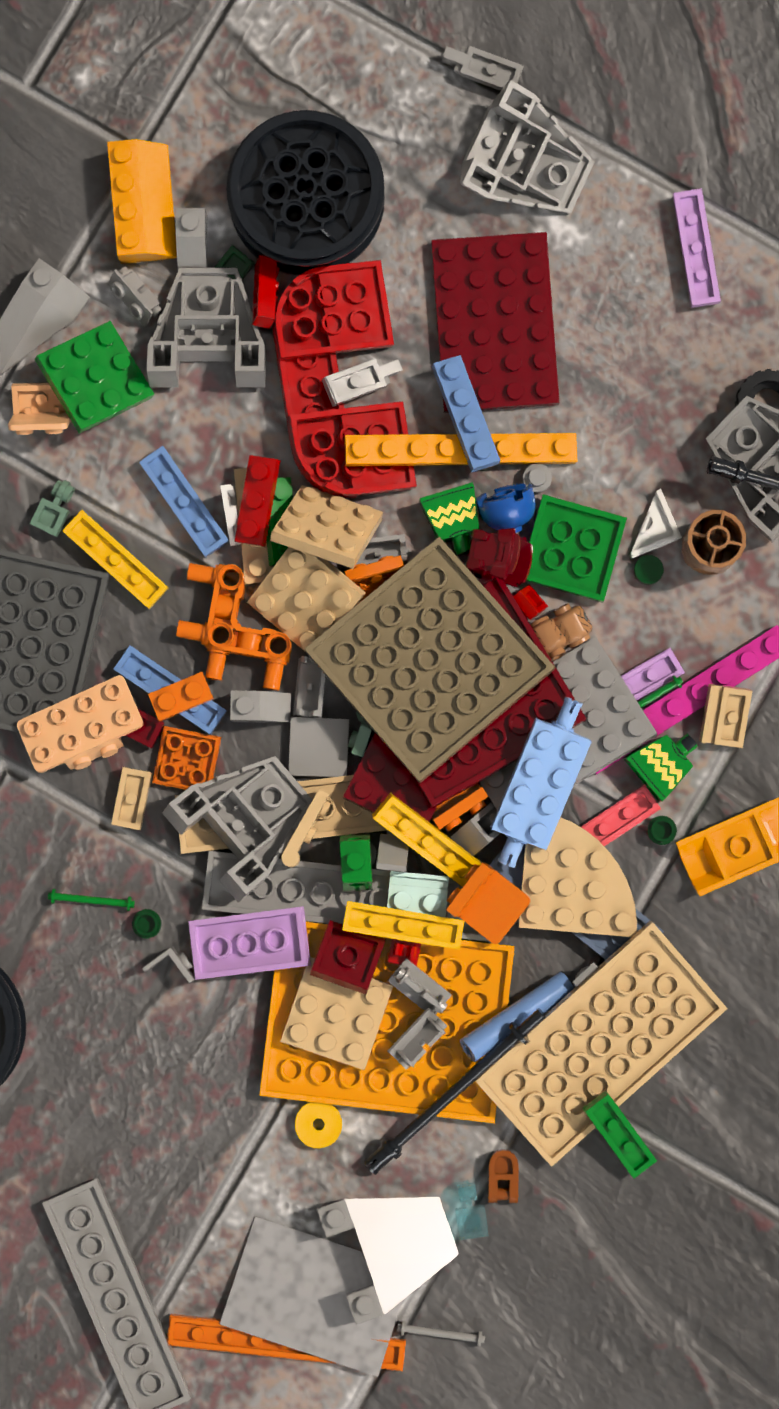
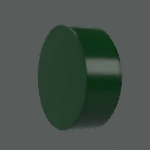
[634,555,664,585]

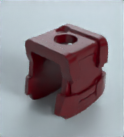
[465,528,533,587]

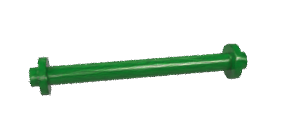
[638,675,683,708]
[48,889,135,911]

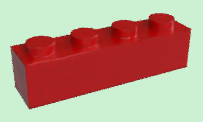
[252,255,279,329]

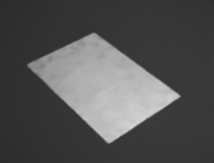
[220,1216,402,1377]

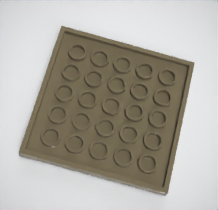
[305,537,555,783]

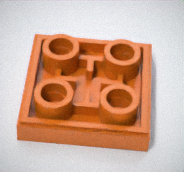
[152,726,222,790]

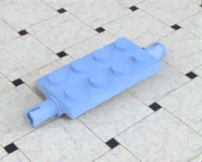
[491,697,592,868]

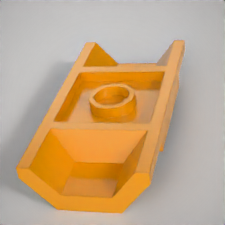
[675,797,779,897]

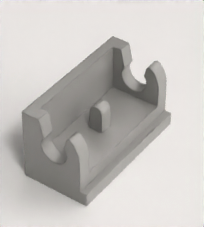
[356,534,408,565]
[293,656,326,718]

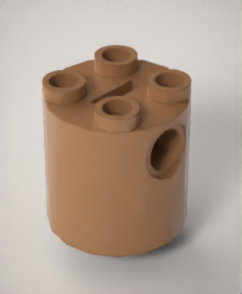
[682,510,746,575]

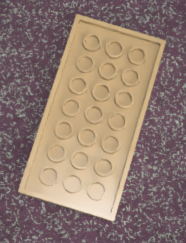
[476,920,728,1167]

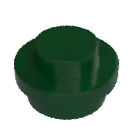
[647,816,677,845]
[132,909,162,939]

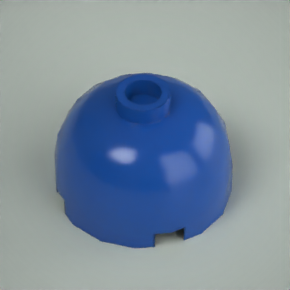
[476,483,536,533]

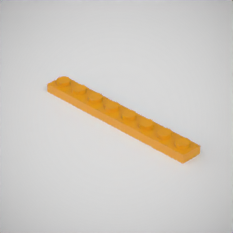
[344,433,577,466]

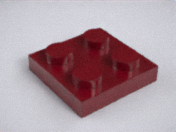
[310,920,386,995]

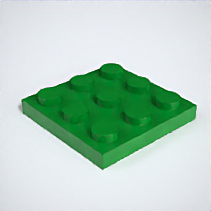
[35,321,154,434]
[526,494,627,603]

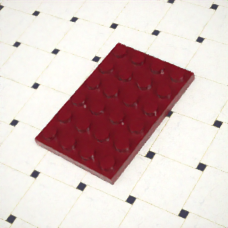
[431,232,560,413]

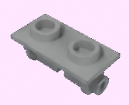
[108,266,163,327]
[388,958,452,1014]
[388,1008,447,1070]

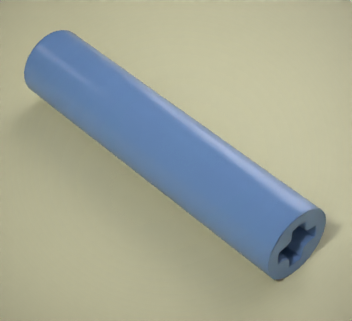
[459,972,574,1062]

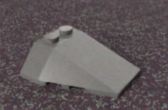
[460,80,595,214]

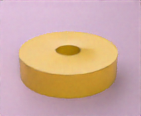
[295,1102,342,1148]

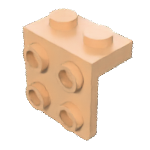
[8,383,71,435]

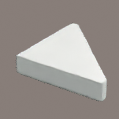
[220,484,241,546]
[630,489,682,559]

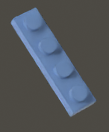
[432,355,500,473]
[139,446,229,558]
[114,645,227,735]

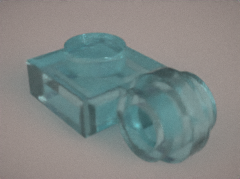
[455,1180,489,1240]

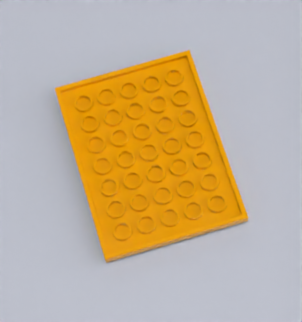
[259,922,515,1123]

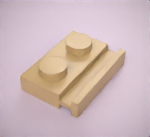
[699,684,752,748]

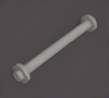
[397,1321,485,1347]

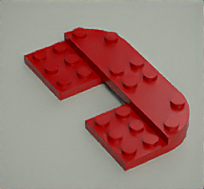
[272,260,417,498]

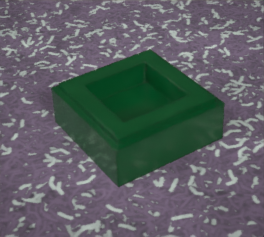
[214,245,255,280]

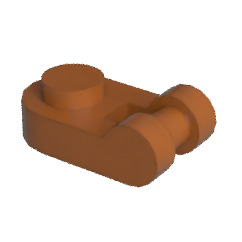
[488,1149,519,1203]

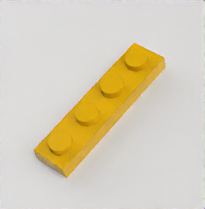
[63,510,169,610]
[372,793,481,887]
[342,901,464,950]

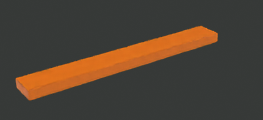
[167,1314,406,1371]

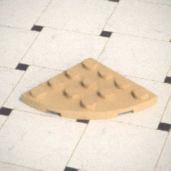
[518,817,637,937]

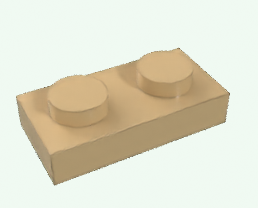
[111,767,152,830]

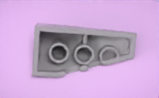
[0,258,91,376]

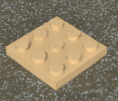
[270,485,383,569]
[247,547,366,651]
[280,957,393,1070]

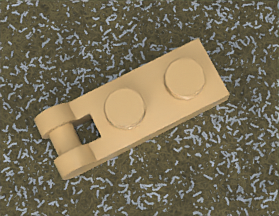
[281,789,332,867]

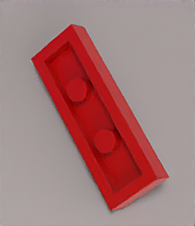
[234,455,280,547]

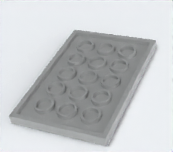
[479,636,657,810]

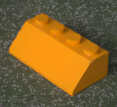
[107,139,177,264]

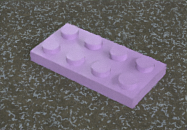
[188,906,311,980]

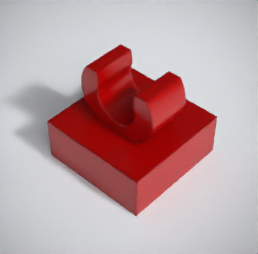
[513,585,549,620]
[388,939,421,966]

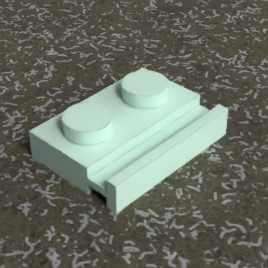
[387,871,449,917]

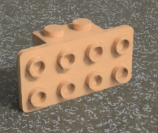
[17,675,144,773]

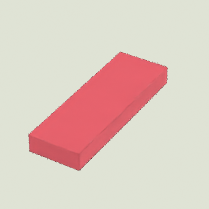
[581,784,661,846]

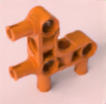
[176,563,292,691]

